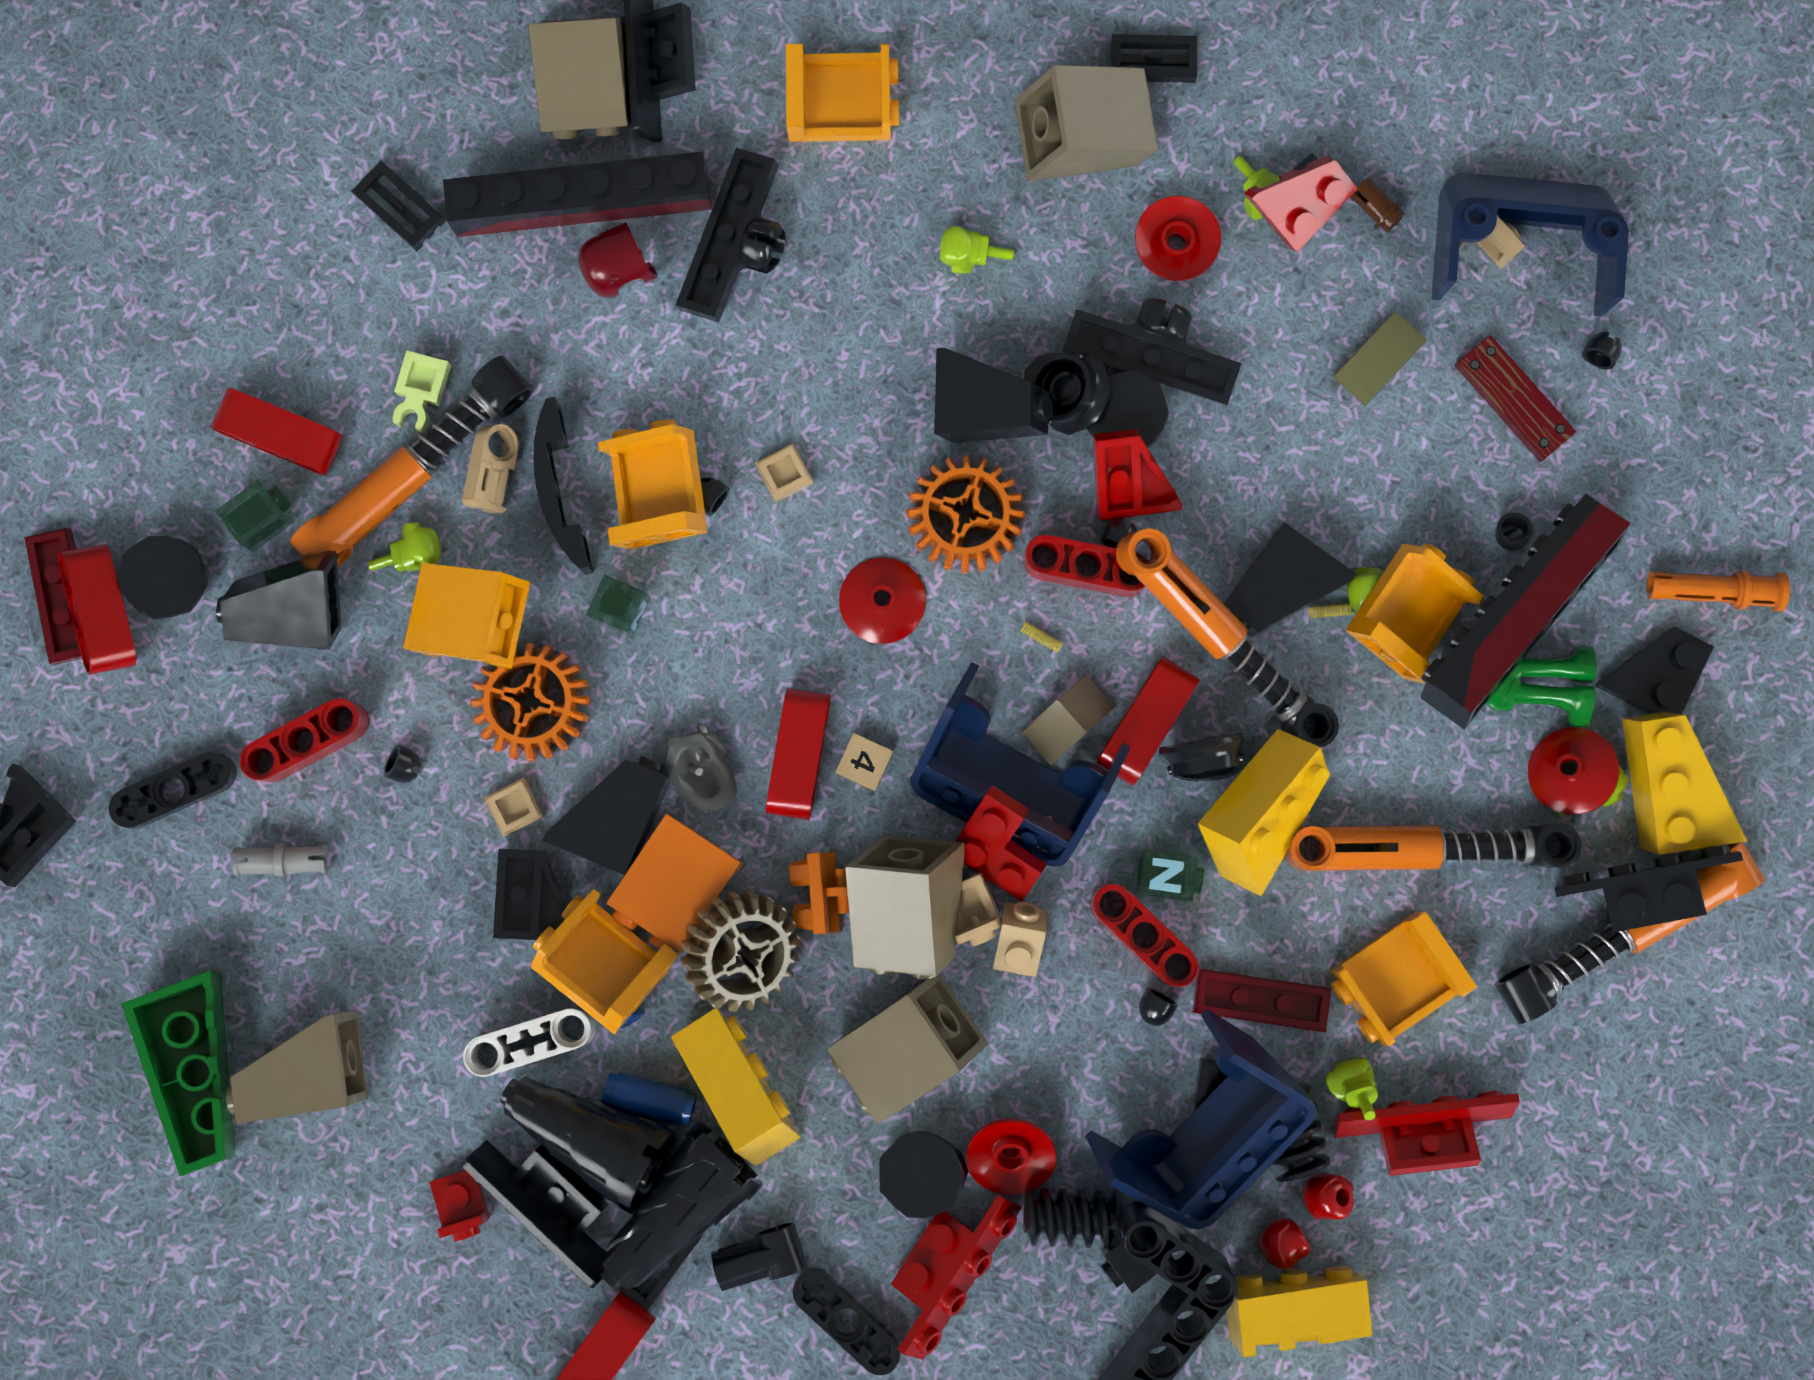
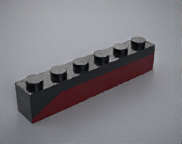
[443,151,712,237]
[1420,494,1631,730]

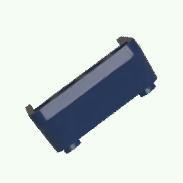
[1431,173,1629,316]
[910,662,1131,867]
[1085,1008,1316,1229]

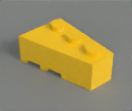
[1622,712,1747,855]
[1197,729,1330,897]
[671,1008,801,1166]
[1227,1266,1373,1358]

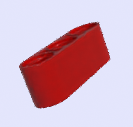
[210,388,344,476]
[1023,535,1148,597]
[58,544,136,675]
[1095,656,1200,786]
[766,688,831,821]
[239,698,369,783]
[1089,884,1199,987]
[556,1291,656,1380]

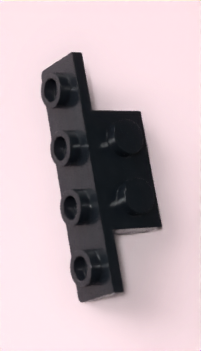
[623,0,696,142]
[1554,844,1743,933]
[462,1140,608,1288]

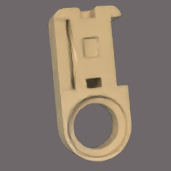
[462,424,519,513]

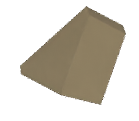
[1021,675,1115,766]

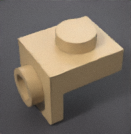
[1459,216,1525,269]
[955,872,1002,946]
[993,902,1047,977]

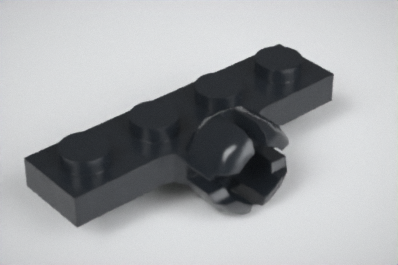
[675,148,786,323]
[1062,298,1242,406]

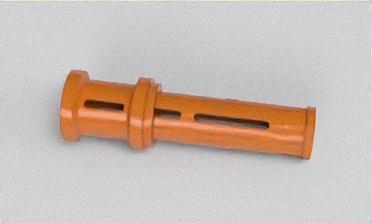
[1646,570,1790,612]

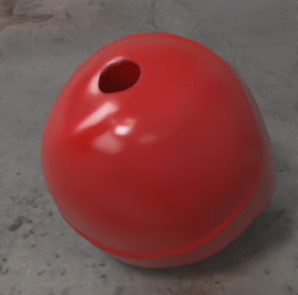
[1302,1173,1354,1220]
[1257,1217,1311,1270]

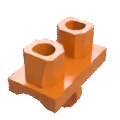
[788,852,849,934]

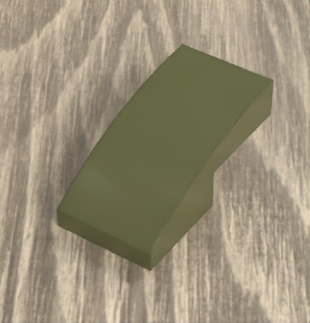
[1334,311,1427,406]

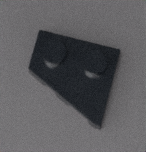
[1596,627,1714,714]
[0,764,76,887]
[493,849,567,940]

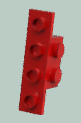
[1333,1090,1520,1176]
[891,1195,1022,1360]

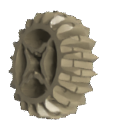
[680,890,801,1013]

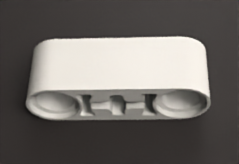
[463,1007,597,1077]

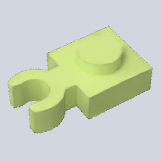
[393,350,452,433]

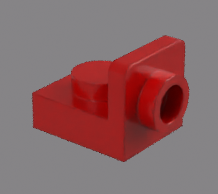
[429,1170,490,1242]

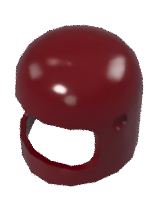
[578,222,658,298]

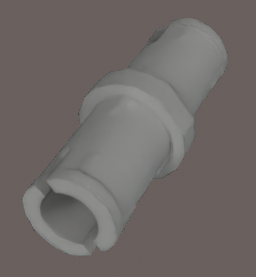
[232,843,328,877]

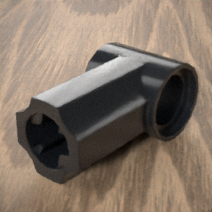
[711,1222,808,1291]

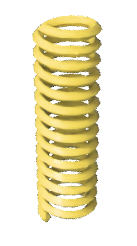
[1308,602,1354,619]
[1020,621,1064,653]

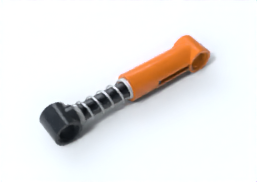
[290,356,533,567]
[1116,528,1339,747]
[1285,823,1582,871]
[1494,842,1766,1024]

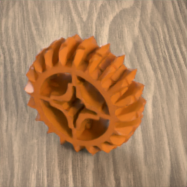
[907,455,1025,574]
[470,642,591,762]

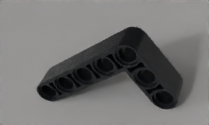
[1097,1202,1239,1380]

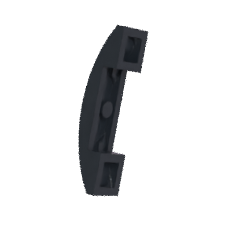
[533,397,593,575]

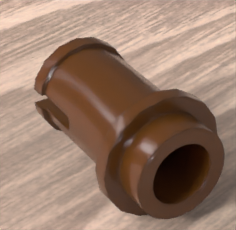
[1350,177,1405,233]

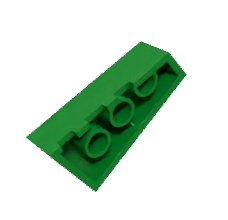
[121,970,235,1177]

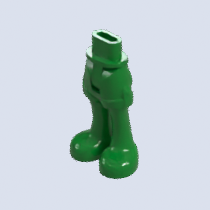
[1441,645,1597,727]

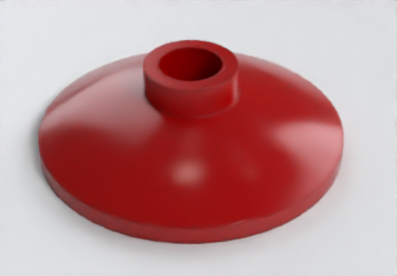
[1135,196,1221,281]
[839,558,926,644]
[1528,727,1620,815]
[966,1118,1056,1195]

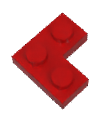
[955,785,1047,902]

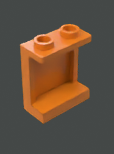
[606,813,744,953]

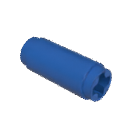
[602,1073,697,1125]

